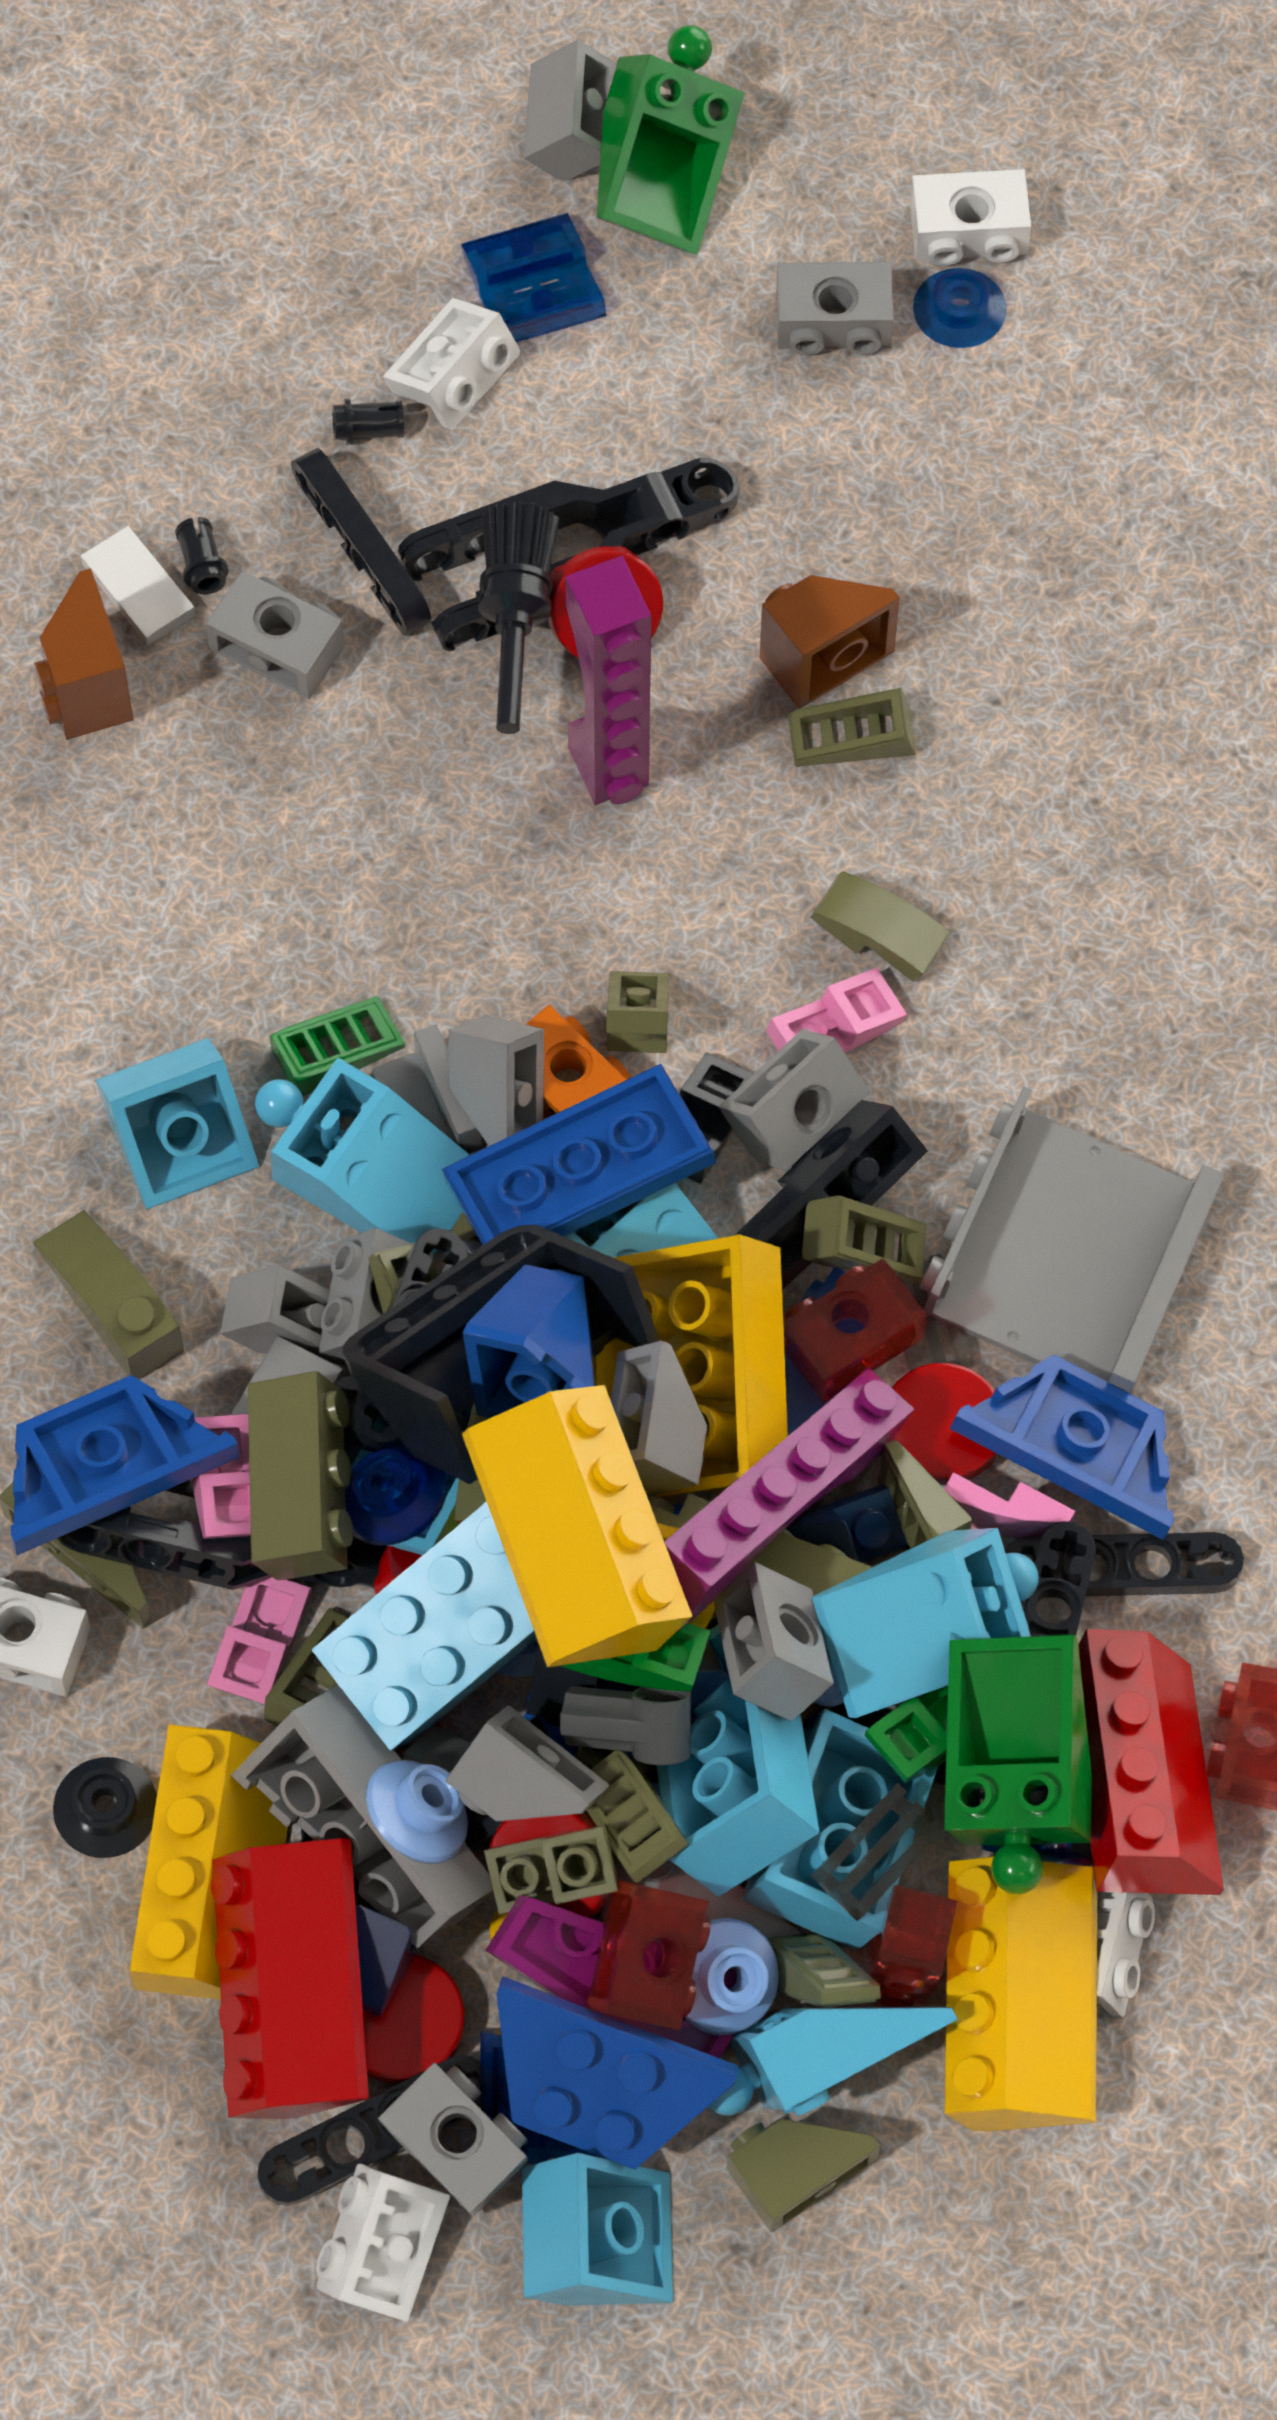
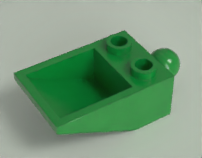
[597,25,745,255]
[944,1635,1092,1895]

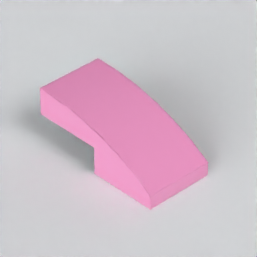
[766,967,907,1053]
[192,1414,251,1539]
[944,1472,1075,1538]
[207,1577,314,1705]

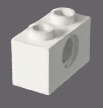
[910,169,1031,266]
[0,1577,91,1697]

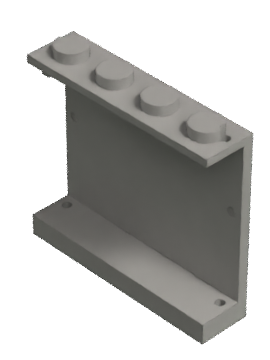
[920,1086,1225,1393]

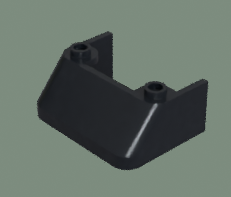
[342,1225,660,1485]

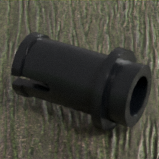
[332,398,404,445]
[175,517,229,595]

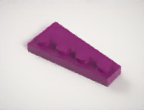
[485,1895,737,2058]

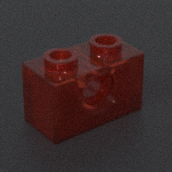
[783,1258,927,1403]
[1207,1662,1277,1811]
[586,1880,711,2030]
[866,1885,958,2007]

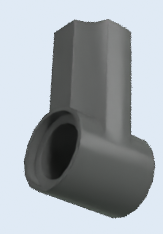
[560,1686,691,1765]

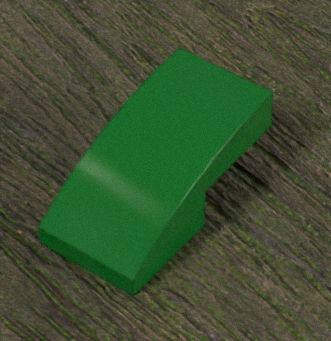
[562,1623,711,1691]
[864,1685,948,1783]

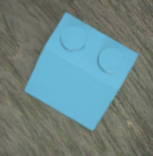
[95,1038,260,1209]
[522,2153,673,2306]

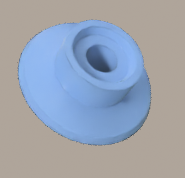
[366,1760,468,1863]
[670,1918,779,2035]

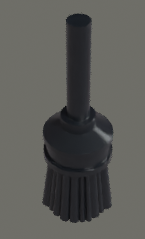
[478,502,560,734]

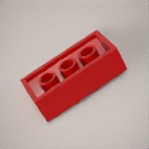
[1078,1629,1224,1895]
[211,1838,369,2119]

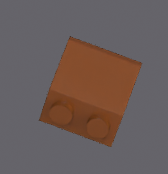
[34,568,134,740]
[759,575,900,709]

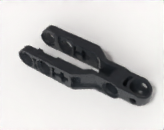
[398,458,739,652]
[57,1479,388,1590]

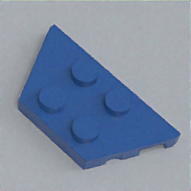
[950,1354,1174,1540]
[10,1375,240,1556]
[496,1976,740,2169]

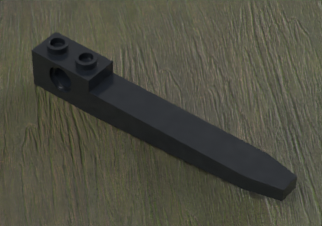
[735,1100,928,1290]

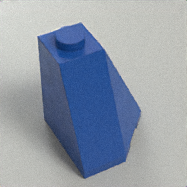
[463,1264,596,1418]

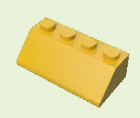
[462,1385,693,1667]
[129,1724,288,2000]
[944,1857,1097,2131]

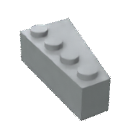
[231,1685,493,1948]

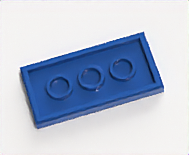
[442,1064,716,1246]

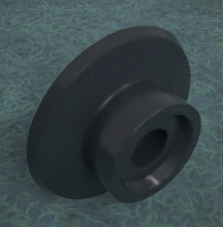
[53,1757,157,1858]

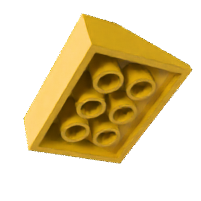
[593,1235,788,1505]

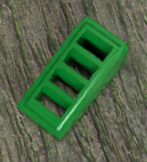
[269,996,405,1097]

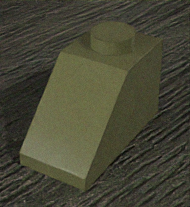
[727,2119,880,2233]

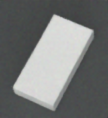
[81,526,195,646]

